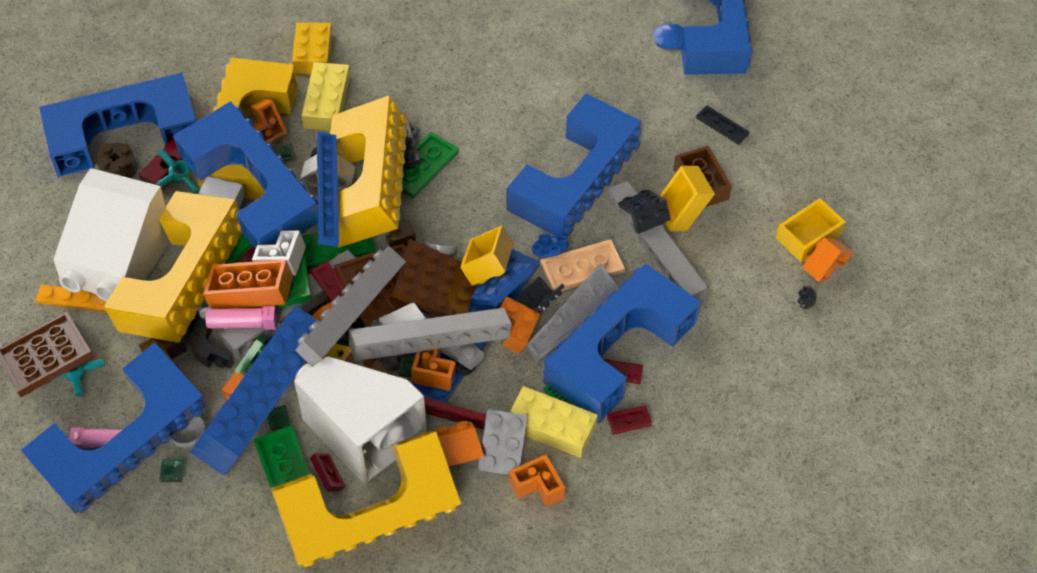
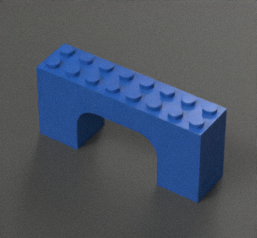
[681,0,753,75]
[39,73,196,177]
[506,93,642,236]
[173,101,318,250]
[543,263,701,424]
[190,305,316,475]
[21,343,207,514]

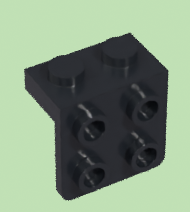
[618,189,671,234]
[513,276,565,313]

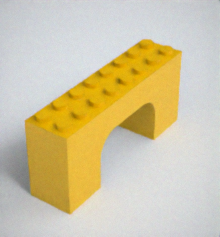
[198,58,298,200]
[330,96,408,247]
[104,191,242,343]
[271,430,461,567]

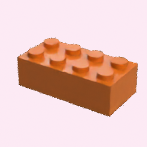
[203,259,293,309]

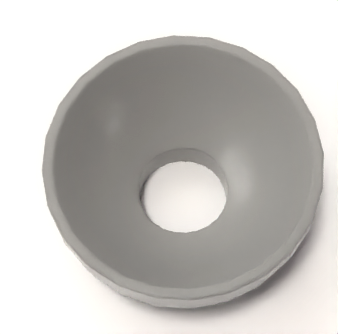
[423,240,458,257]
[171,416,206,447]

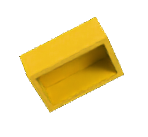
[292,22,333,74]
[660,166,715,232]
[776,198,846,262]
[460,225,514,286]

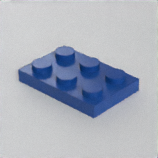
[470,262,534,307]

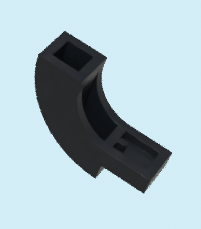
[187,316,235,369]

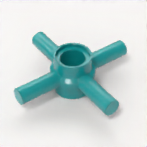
[155,149,200,194]
[53,358,105,397]

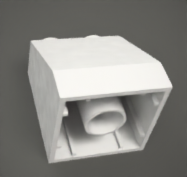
[54,168,170,301]
[294,356,427,484]

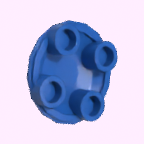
[654,23,684,49]
[531,234,569,257]

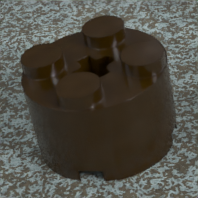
[96,143,137,178]

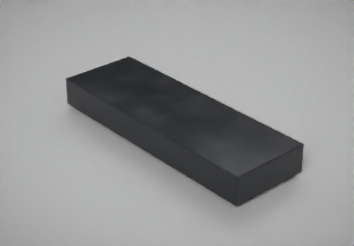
[696,105,750,145]

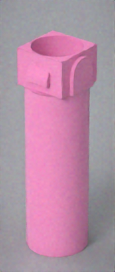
[206,306,277,330]
[69,428,123,450]

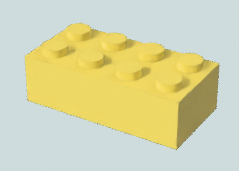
[302,62,350,131]
[510,386,598,458]

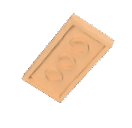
[540,239,625,291]

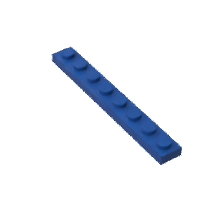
[317,132,339,247]

